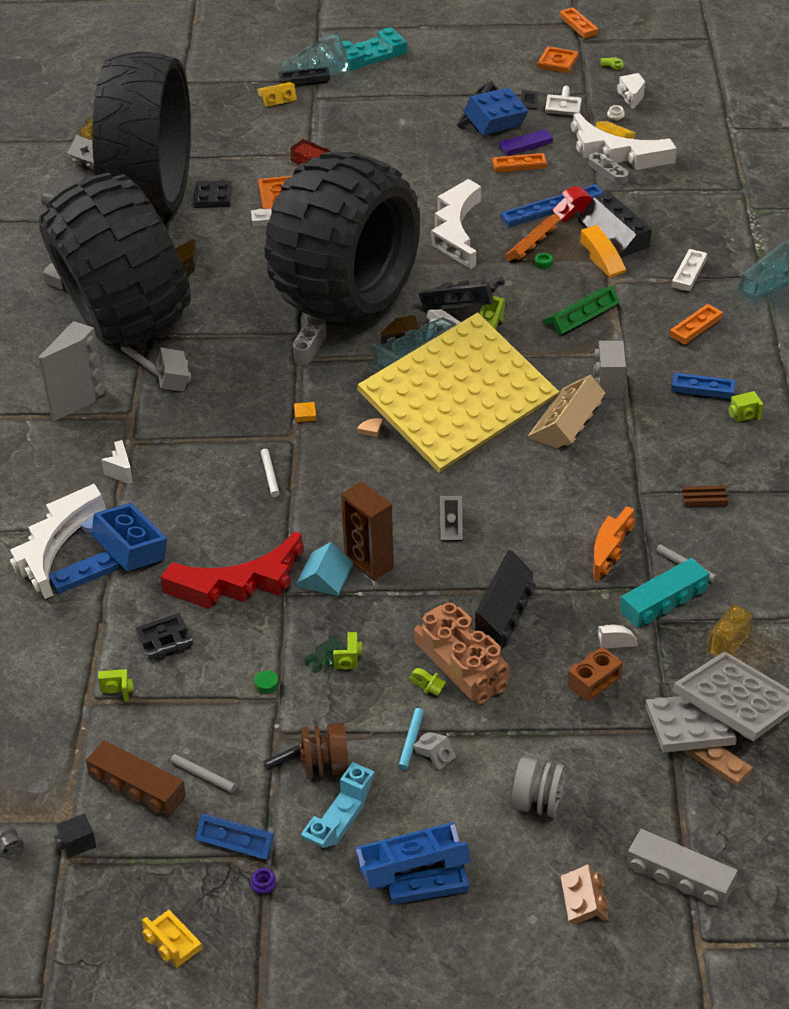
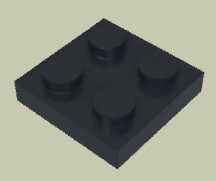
[194,180,232,208]

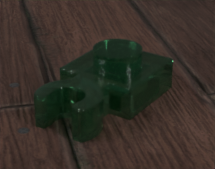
[305,637,348,673]

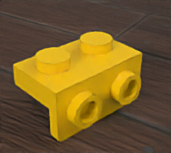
[142,910,202,968]

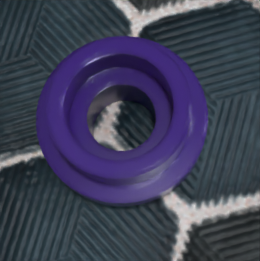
[250,868,277,894]

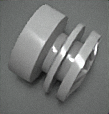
[511,757,566,818]

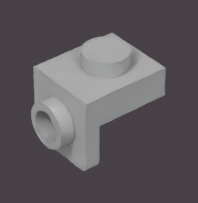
[412,732,456,770]

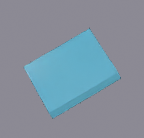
[296,542,353,596]

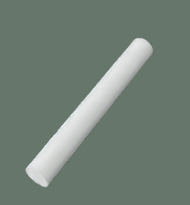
[260,449,279,497]

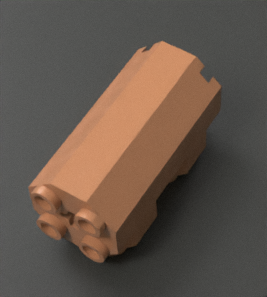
[414,603,509,704]

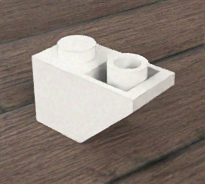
[617,73,645,108]

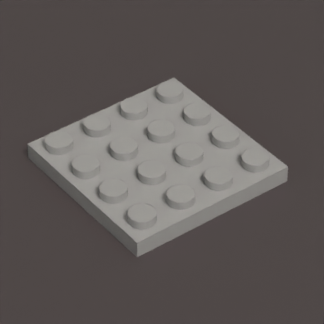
[672,651,789,741]

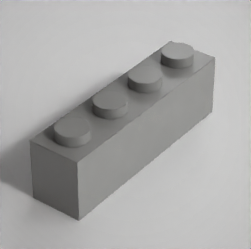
[626,829,738,909]

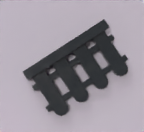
[419,276,505,311]

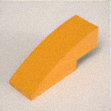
[580,225,626,278]

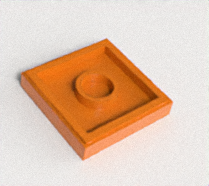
[537,47,579,74]

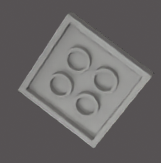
[646,696,736,753]

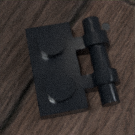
[136,613,193,660]

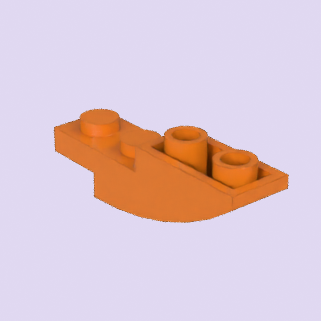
[593,506,636,582]

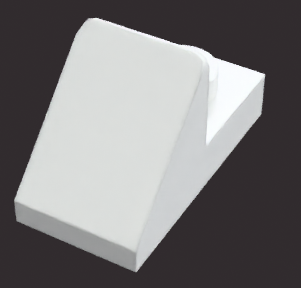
[102,440,133,484]

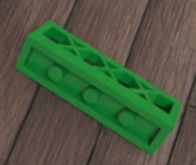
[542,285,620,335]

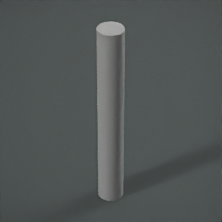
[121,346,158,377]
[656,544,717,583]
[170,754,236,793]

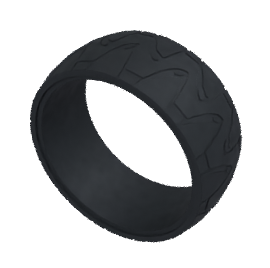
[92,51,191,214]

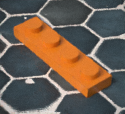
[504,213,561,262]

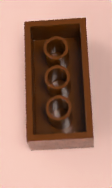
[341,481,394,581]

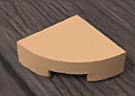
[357,418,383,437]

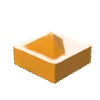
[294,402,316,423]

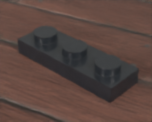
[279,66,330,85]

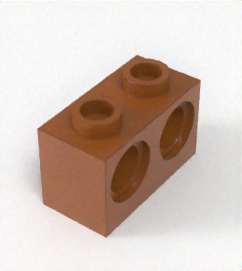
[568,646,623,702]

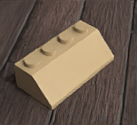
[528,375,605,448]

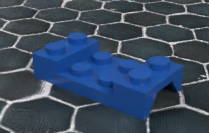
[355,822,471,889]

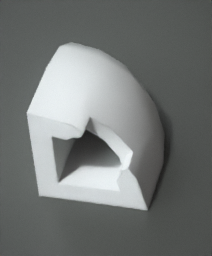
[598,625,638,648]

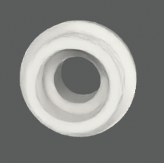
[607,105,625,121]

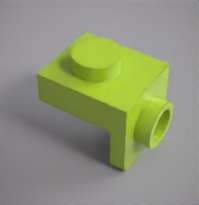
[333,632,362,670]

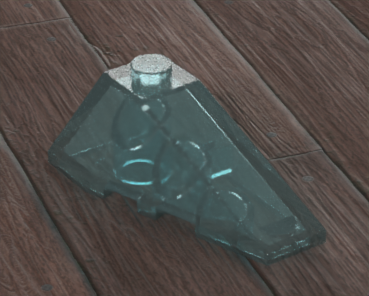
[279,32,348,75]

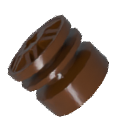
[299,722,349,779]

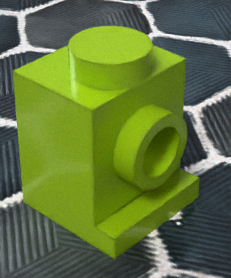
[729,391,763,422]

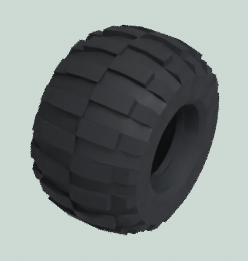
[264,152,421,324]
[39,173,191,347]

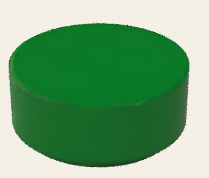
[534,253,553,269]
[254,670,279,694]

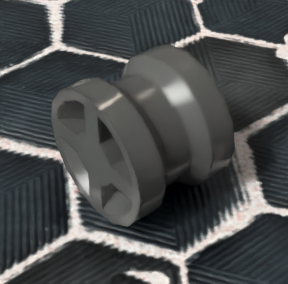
[0,826,25,859]

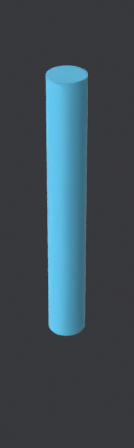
[398,708,424,771]

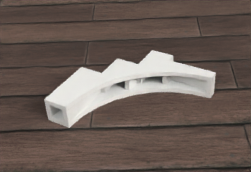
[571,113,677,170]
[10,484,107,599]

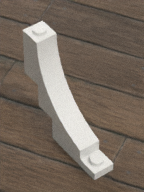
[431,179,481,269]

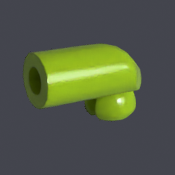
[601,58,624,70]

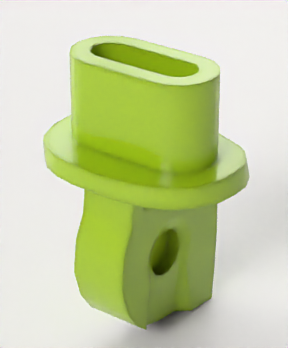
[408,668,446,696]

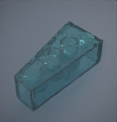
[737,239,789,300]
[372,317,457,369]

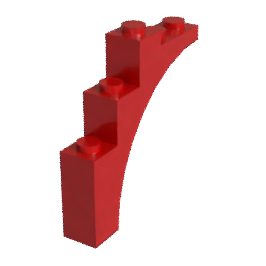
[160,532,304,609]

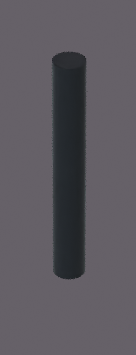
[263,733,326,770]

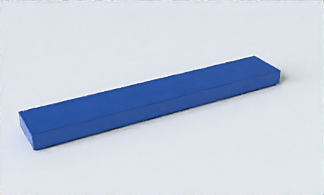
[500,184,604,227]

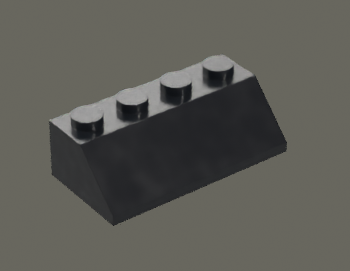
[578,192,652,258]
[475,550,536,650]

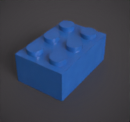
[464,88,529,135]
[91,503,167,571]

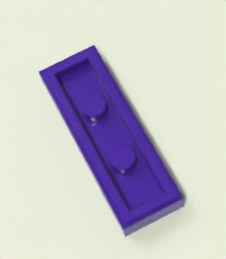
[499,129,553,156]

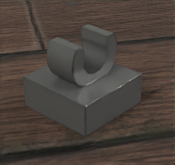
[521,88,539,108]

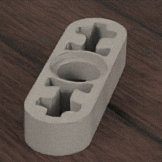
[588,152,628,185]

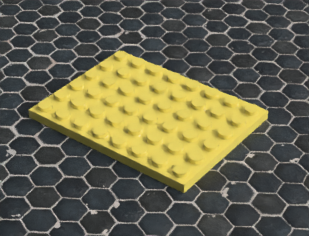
[357,313,559,473]

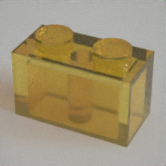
[707,604,754,656]

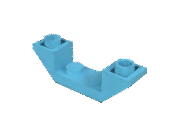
[301,762,374,848]

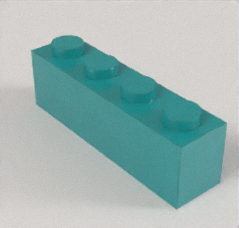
[620,558,710,628]

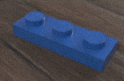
[671,373,735,399]
[49,551,119,594]
[195,813,275,860]
[388,864,469,904]

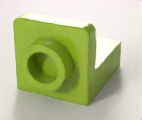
[98,669,134,702]

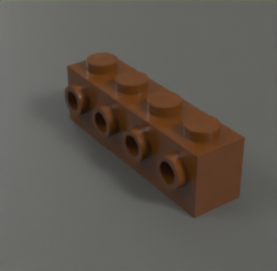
[86,740,186,817]

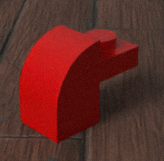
[553,186,593,223]

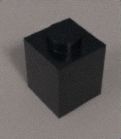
[54,813,97,858]

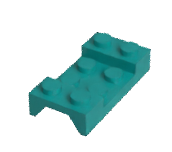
[335,27,408,71]

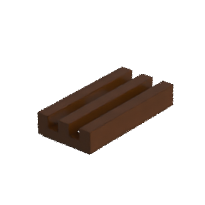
[682,485,729,507]

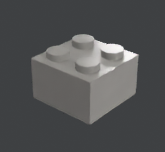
[593,341,626,398]

